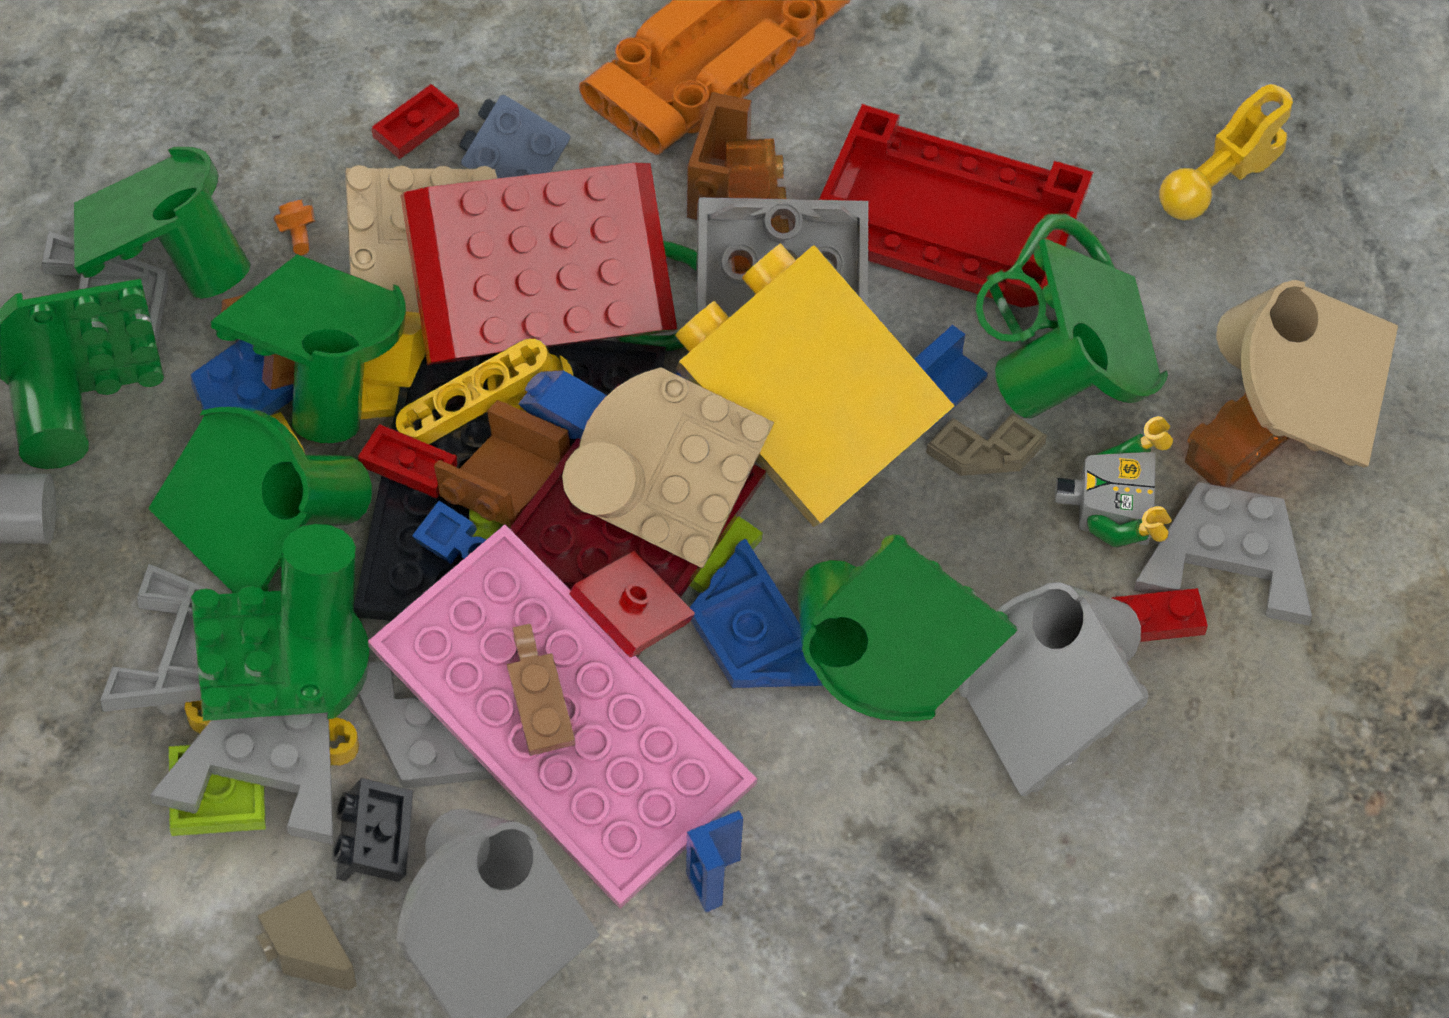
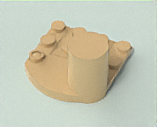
[345,165,497,313]
[1216,280,1398,468]
[562,367,774,568]

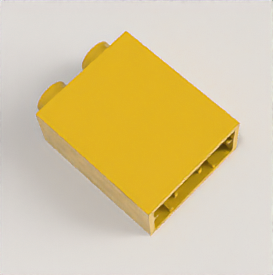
[675,243,954,527]

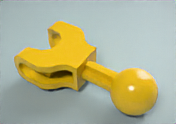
[1159,84,1293,220]

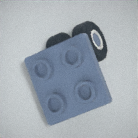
[459,95,571,178]

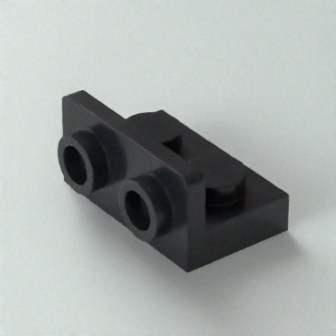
[332,778,413,882]

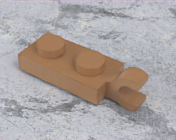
[507,623,575,756]

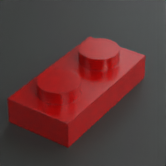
[372,84,459,159]
[358,424,457,498]
[1111,588,1208,642]

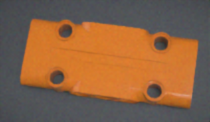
[579,0,850,155]

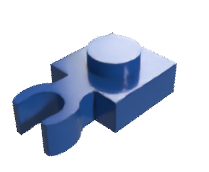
[412,501,486,564]

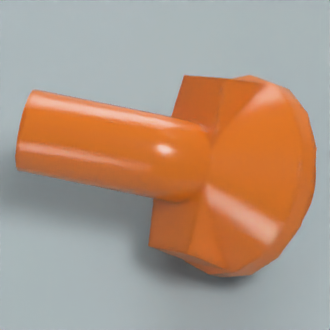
[273,200,315,255]

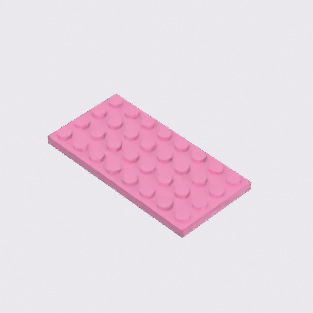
[368,525,757,909]

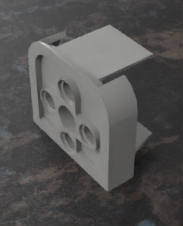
[696,197,868,317]

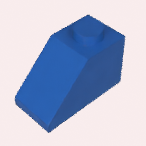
[518,370,607,439]

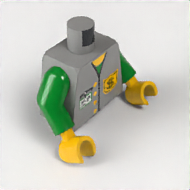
[1054,416,1173,548]

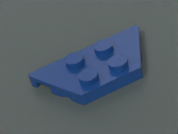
[190,340,293,415]
[690,539,823,688]

